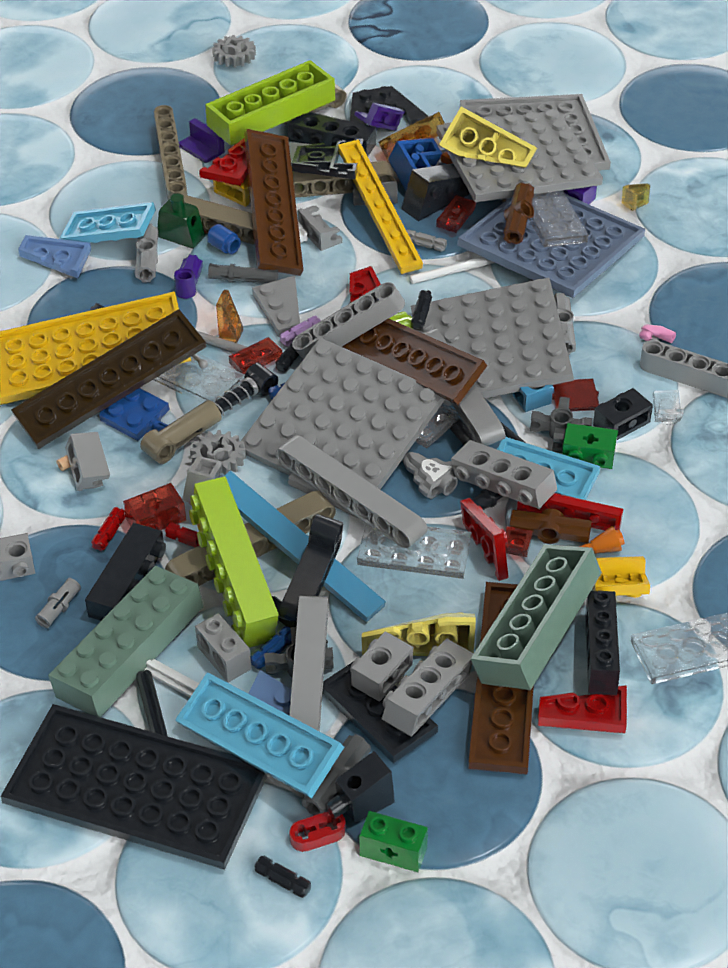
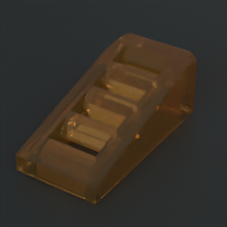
[216,290,243,343]

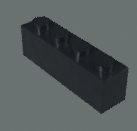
[85,523,166,621]

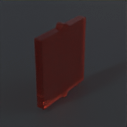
[552,378,599,411]

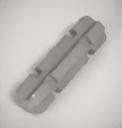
[406,230,447,251]

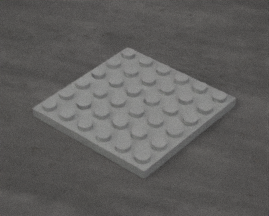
[460,94,611,171]
[436,110,603,202]
[411,278,574,407]
[241,338,445,490]

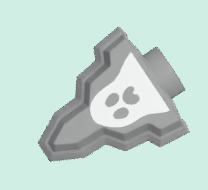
[402,452,458,499]

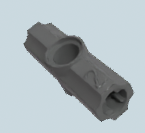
[302,734,371,815]

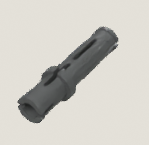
[208,263,279,283]

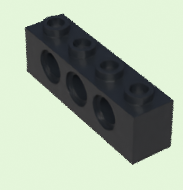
[288,112,376,156]
[585,591,620,695]

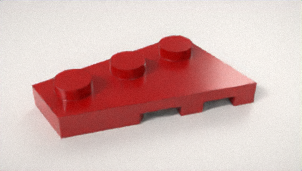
[538,685,627,734]

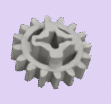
[212,35,256,67]
[190,430,246,475]

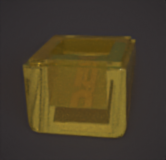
[622,183,650,211]

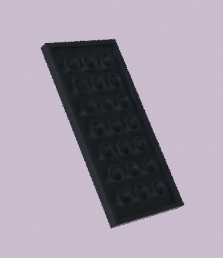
[0,704,268,870]

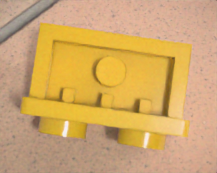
[592,556,650,598]

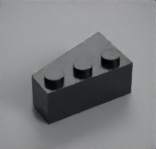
[401,163,470,221]

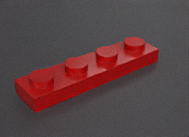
[517,493,624,531]

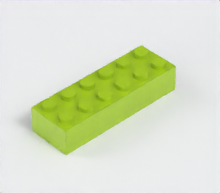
[205,60,335,146]
[189,476,279,648]

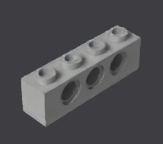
[451,440,557,509]
[382,638,474,737]

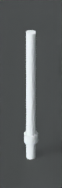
[409,257,495,284]

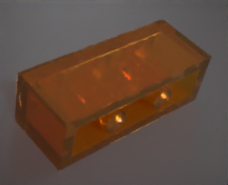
[378,112,445,161]

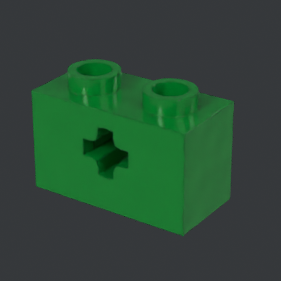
[562,423,618,469]
[359,811,428,873]

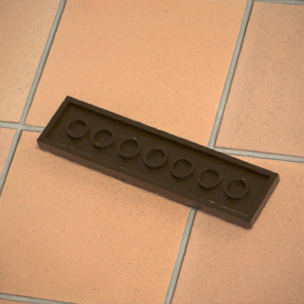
[11,309,207,449]

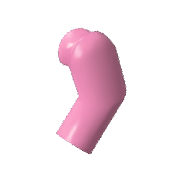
[639,324,676,343]

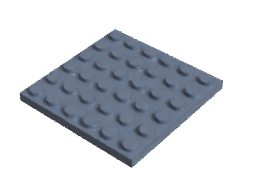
[457,191,646,298]

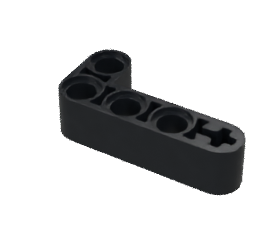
[278,514,343,624]

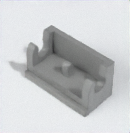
[298,206,342,251]
[65,432,110,491]

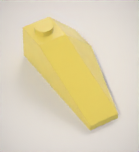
[439,107,537,168]
[362,612,476,656]

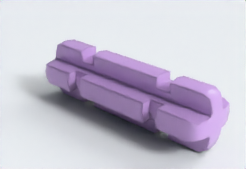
[280,316,321,346]

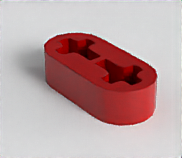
[289,812,346,852]

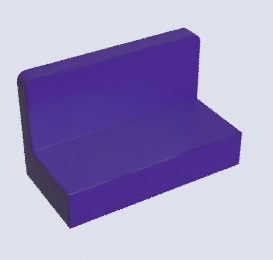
[354,103,404,131]
[179,118,225,163]

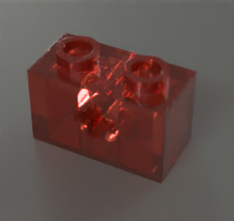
[123,483,186,530]

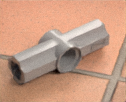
[135,224,158,282]
[554,293,576,355]

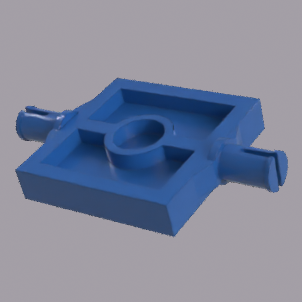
[99,388,170,441]

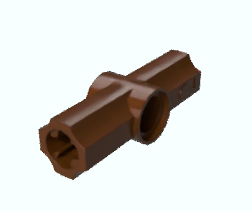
[503,182,534,244]
[509,509,592,544]

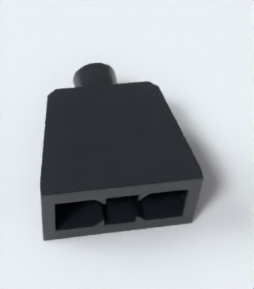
[325,751,395,822]

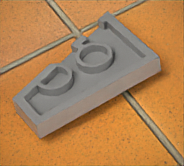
[252,275,300,337]

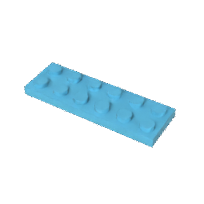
[175,672,344,799]

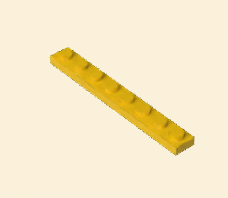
[338,139,423,274]

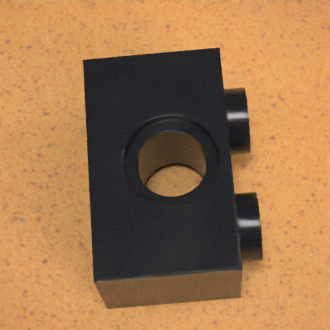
[593,388,653,440]

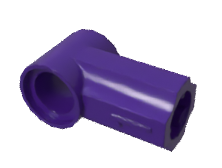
[174,255,203,299]

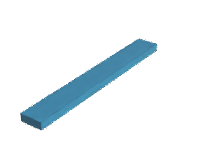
[223,471,386,623]

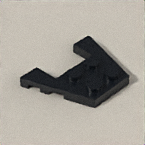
[350,86,429,127]
[292,139,364,179]

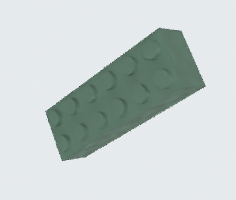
[471,544,602,690]
[48,566,204,717]

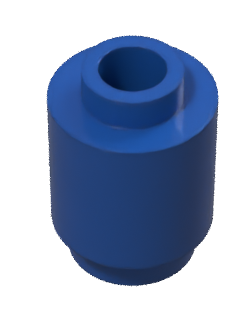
[207,224,241,254]

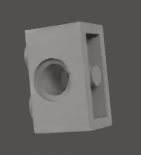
[350,631,413,702]

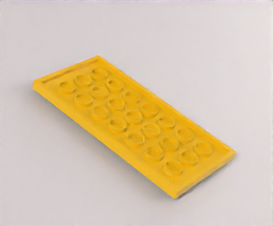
[0,292,191,405]

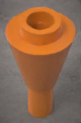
[579,526,625,554]

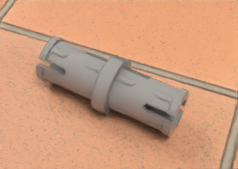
[35,578,81,628]

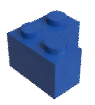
[388,138,442,190]

